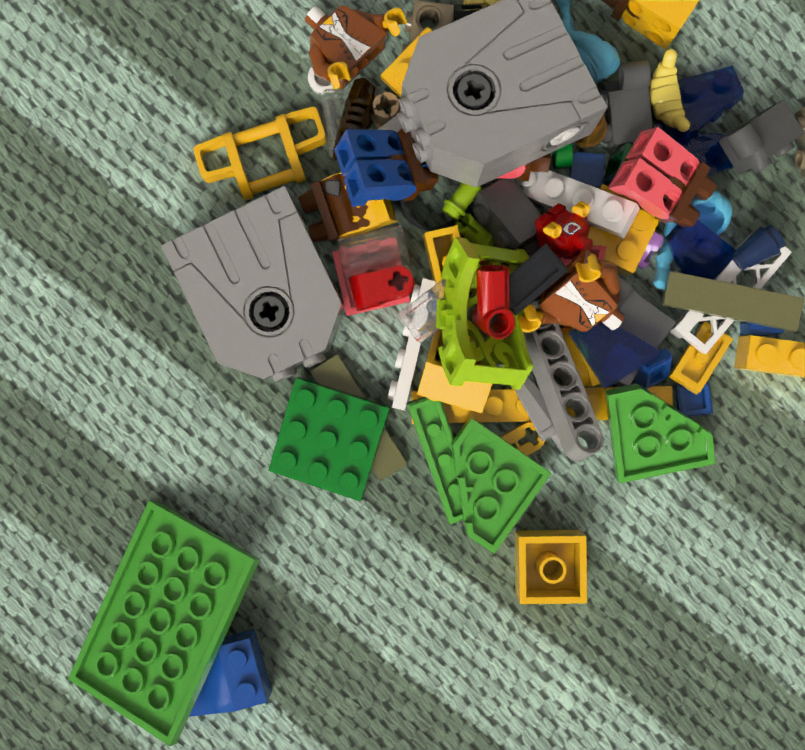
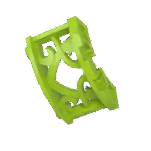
[436,236,534,390]

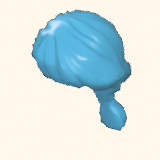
[556,0,620,84]
[653,190,732,290]

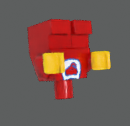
[535,201,593,257]

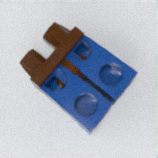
[334,129,438,207]

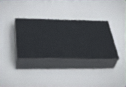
[509,243,569,316]

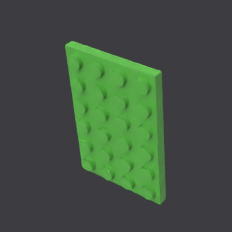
[68,501,260,746]

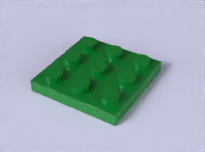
[268,377,391,502]

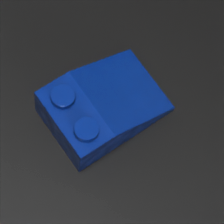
[189,629,272,717]

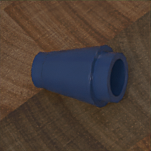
[731,224,786,271]

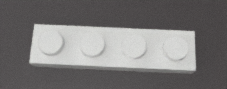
[513,170,640,239]
[387,278,435,411]

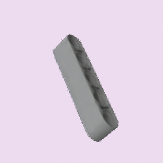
[524,301,604,462]

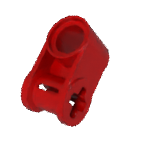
[348,266,415,311]

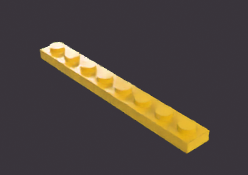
[411,386,673,424]

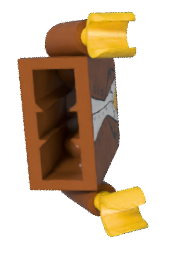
[305,5,407,90]
[517,248,625,332]

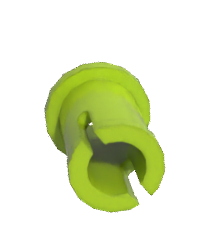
[442,183,482,221]
[456,214,494,246]

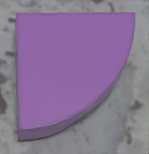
[637,232,664,269]

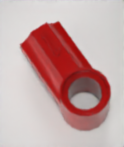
[472,265,515,339]

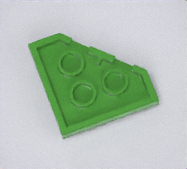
[605,384,715,484]
[451,417,552,554]

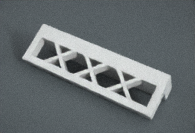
[669,228,792,355]

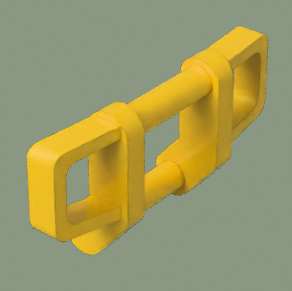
[193,107,327,201]

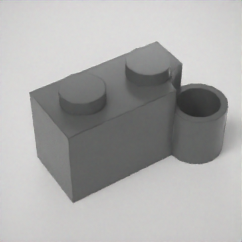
[598,60,653,151]
[718,99,804,174]
[471,179,541,257]
[597,278,676,356]

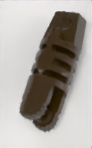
[333,78,376,161]

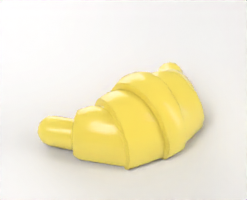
[648,49,690,132]

